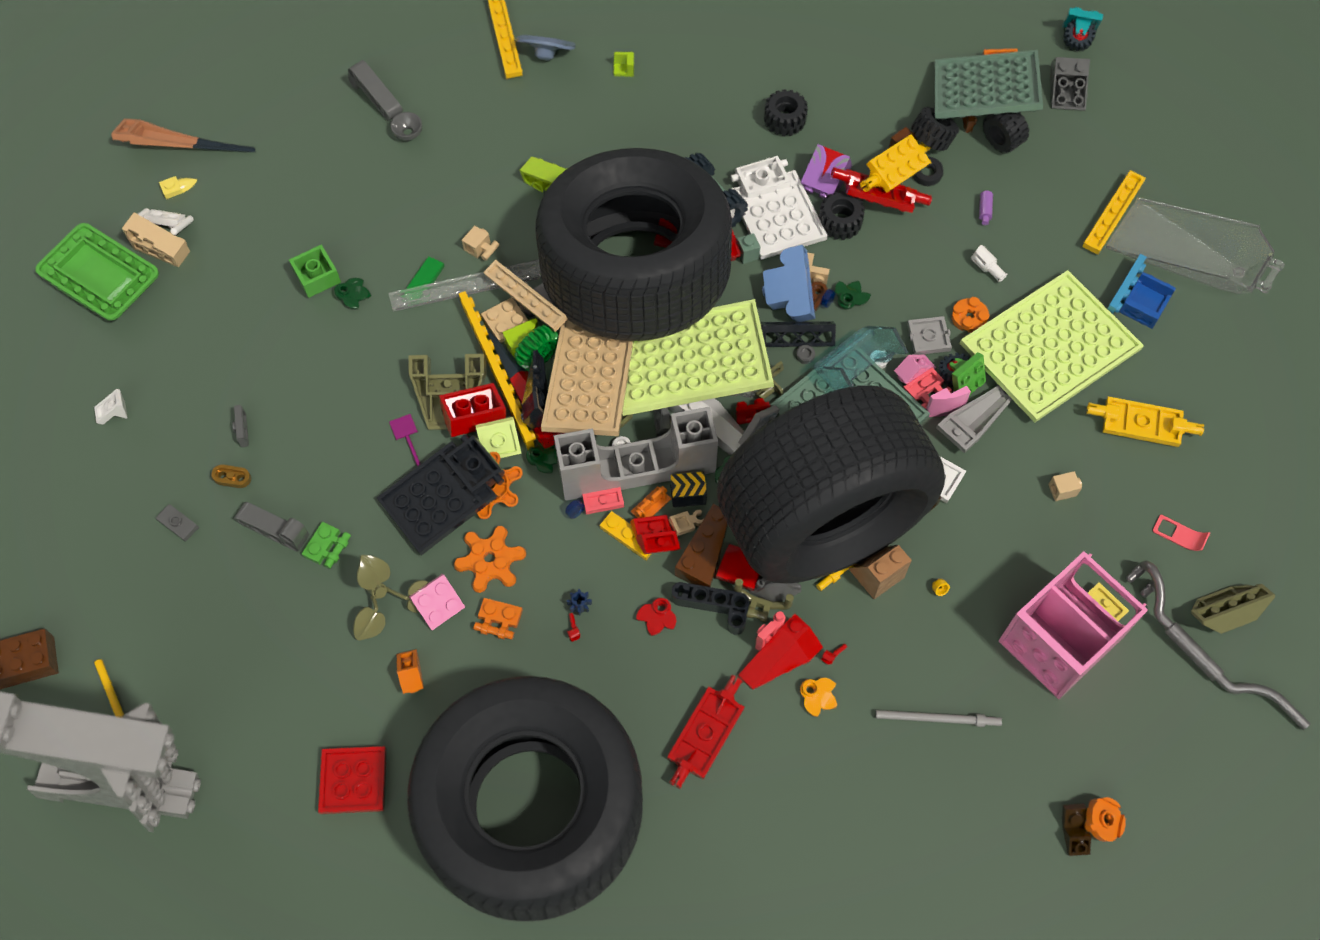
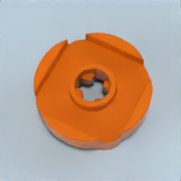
[951,297,989,333]
[1085,797,1126,842]

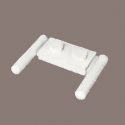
[138,208,194,235]

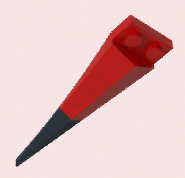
[487,330,565,449]

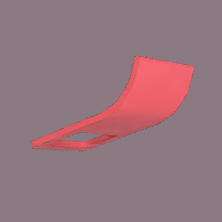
[1152,515,1210,551]

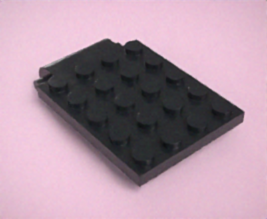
[377,434,505,556]

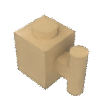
[462,226,500,261]

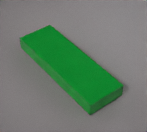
[401,256,445,307]

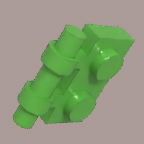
[302,522,351,569]

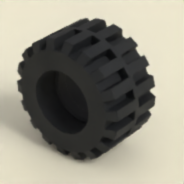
[764,89,808,136]
[911,107,959,151]
[983,112,1029,153]
[819,191,865,240]

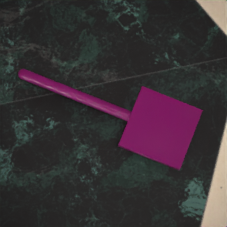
[389,414,421,467]

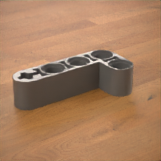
[348,60,403,121]
[234,502,309,552]

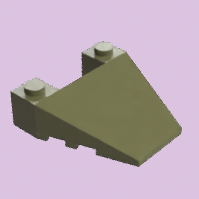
[409,354,487,430]

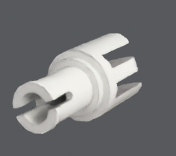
[971,245,1007,283]

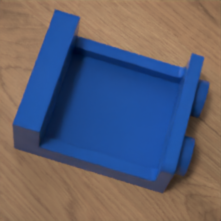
[1119,272,1176,329]

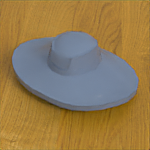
[516,35,576,60]

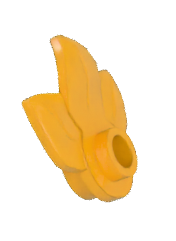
[800,678,837,717]

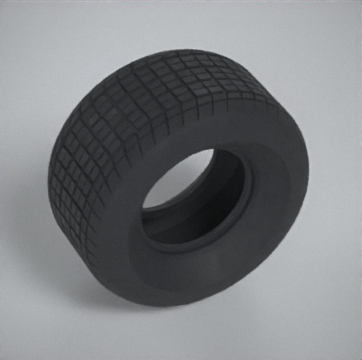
[535,148,732,341]
[717,385,945,584]
[407,676,643,922]

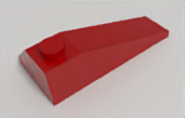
[738,614,823,690]

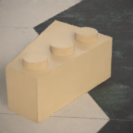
[122,212,190,267]

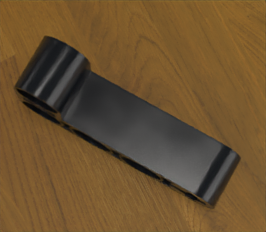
[672,582,749,635]

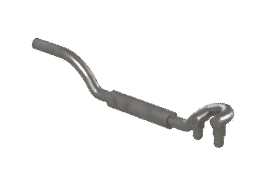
[1126,560,1311,730]

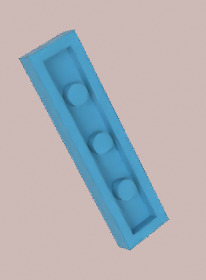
[1108,254,1147,314]

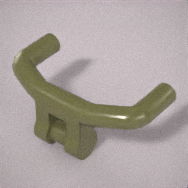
[734,579,794,623]

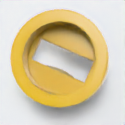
[932,578,950,596]

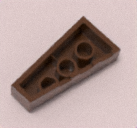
[675,503,729,587]

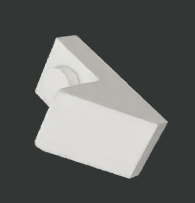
[94,389,128,425]

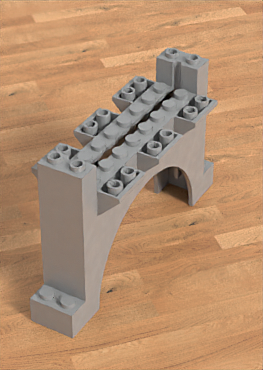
[0,692,201,832]

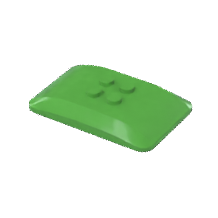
[36,223,159,320]

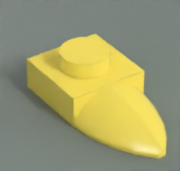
[159,176,197,199]

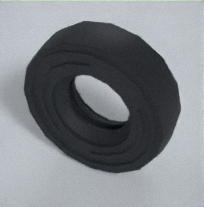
[913,157,943,186]

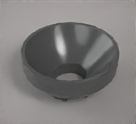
[391,112,422,140]

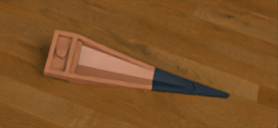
[111,119,255,152]

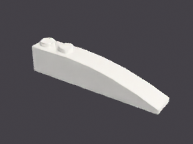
[668,398,744,455]

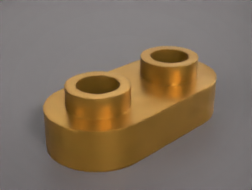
[211,465,251,488]

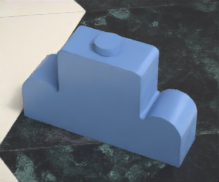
[762,245,816,322]

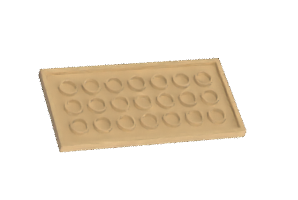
[541,319,634,436]

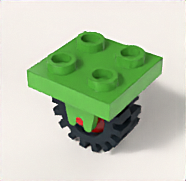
[939,352,986,396]

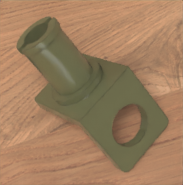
[755,361,784,400]

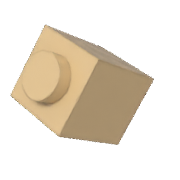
[1048,471,1082,501]

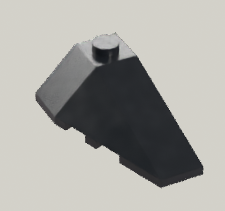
[521,349,548,429]

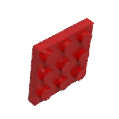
[318,746,387,814]

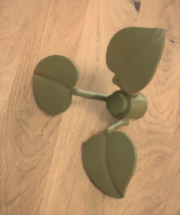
[353,555,429,640]

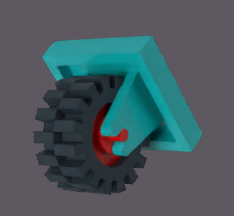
[1063,7,1103,52]

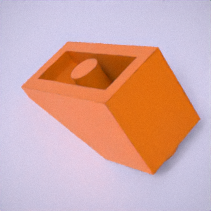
[397,649,423,694]

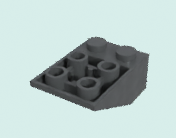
[1050,57,1090,111]

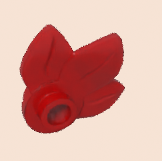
[636,598,676,636]

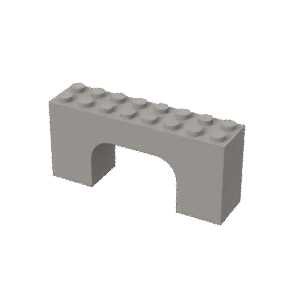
[554,407,718,501]

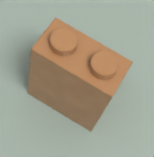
[849,545,912,599]

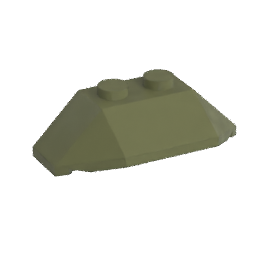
[1191,584,1275,634]

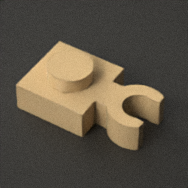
[669,510,704,536]

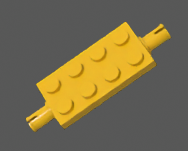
[860,135,931,193]
[1086,397,1204,447]

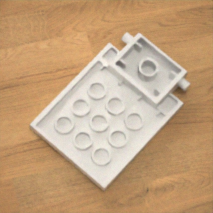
[730,156,827,260]

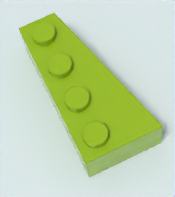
[520,156,567,193]

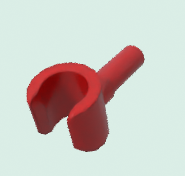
[567,613,581,642]
[821,644,847,665]

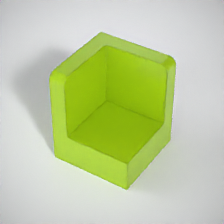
[614,52,634,77]

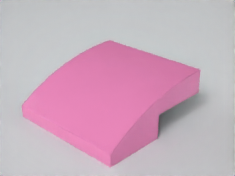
[926,386,971,417]

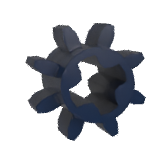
[567,589,592,616]

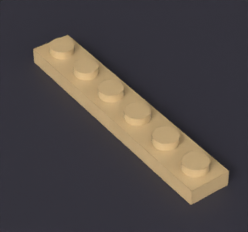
[483,260,568,332]

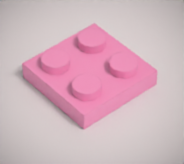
[409,574,465,630]

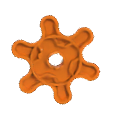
[477,452,523,519]
[454,526,527,593]

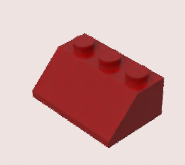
[439,383,506,437]

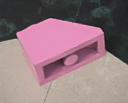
[894,354,936,384]

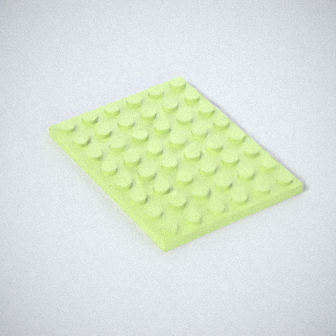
[959,270,1144,423]
[622,299,774,416]

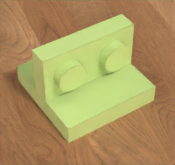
[476,417,521,458]

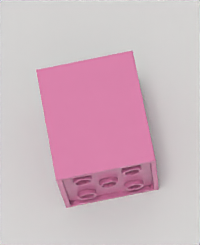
[999,552,1148,699]

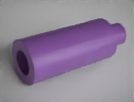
[979,191,993,225]

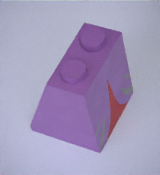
[801,144,852,199]

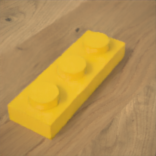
[600,511,651,560]

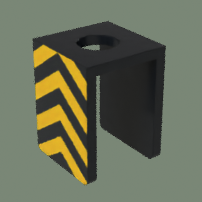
[670,472,707,508]

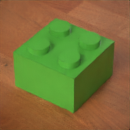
[289,244,341,298]

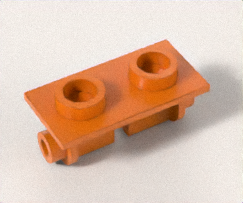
[631,486,672,518]

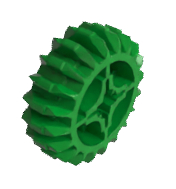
[514,325,559,371]

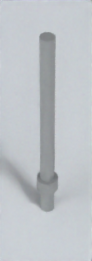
[876,710,1002,727]

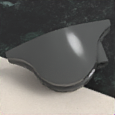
[749,578,801,602]

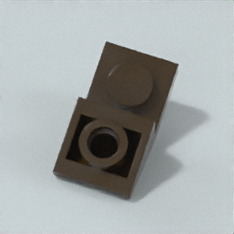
[1062,803,1091,856]

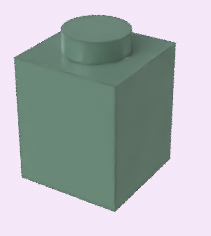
[737,233,761,264]

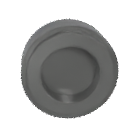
[796,345,815,364]

